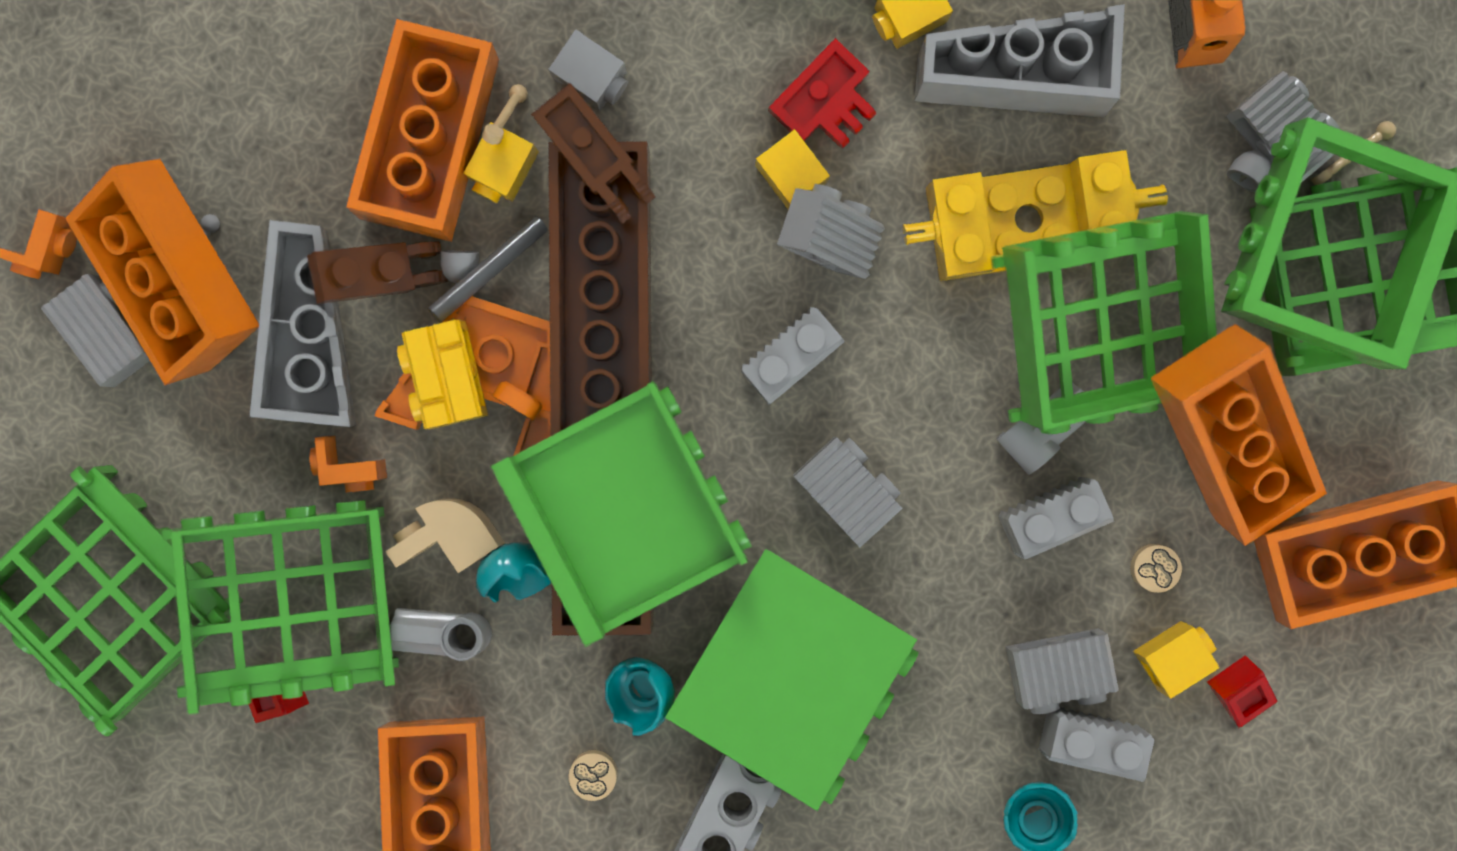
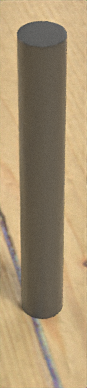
[428,216,548,323]

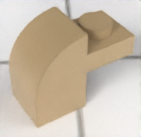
[385,498,505,573]

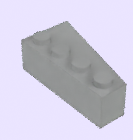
[915,4,1125,118]
[249,220,356,427]

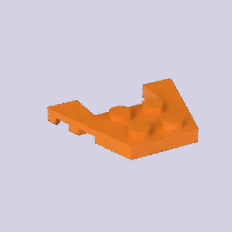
[375,296,551,456]

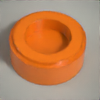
[492,380,542,422]

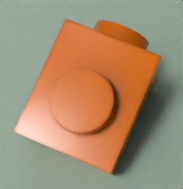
[0,209,77,280]
[309,436,387,493]

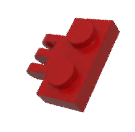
[768,38,877,149]

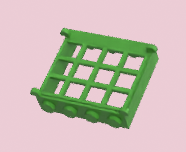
[1250,164,1457,377]
[991,211,1217,434]
[0,465,244,736]
[162,500,399,715]

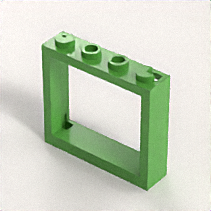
[1221,117,1457,369]

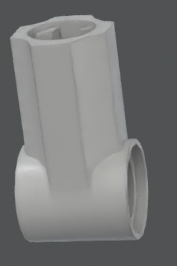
[996,382,1085,475]
[390,608,492,661]

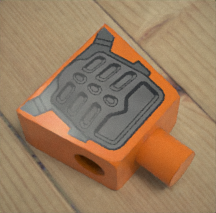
[1168,0,1245,69]

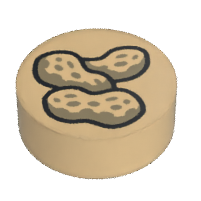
[1130,544,1182,593]
[569,750,617,801]

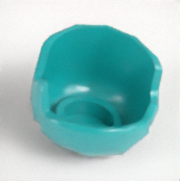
[476,542,552,603]
[605,657,675,736]
[1003,782,1078,851]

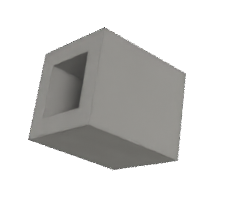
[548,29,628,111]

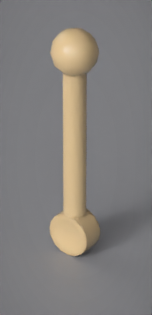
[482,84,528,144]
[1310,121,1396,185]

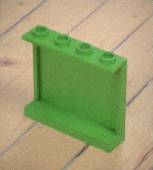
[491,381,752,647]
[665,549,919,811]

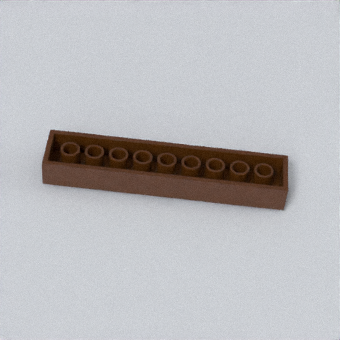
[548,141,653,636]

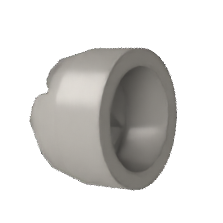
[1227,150,1271,192]
[440,250,479,284]

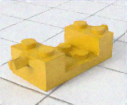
[903,150,1168,281]

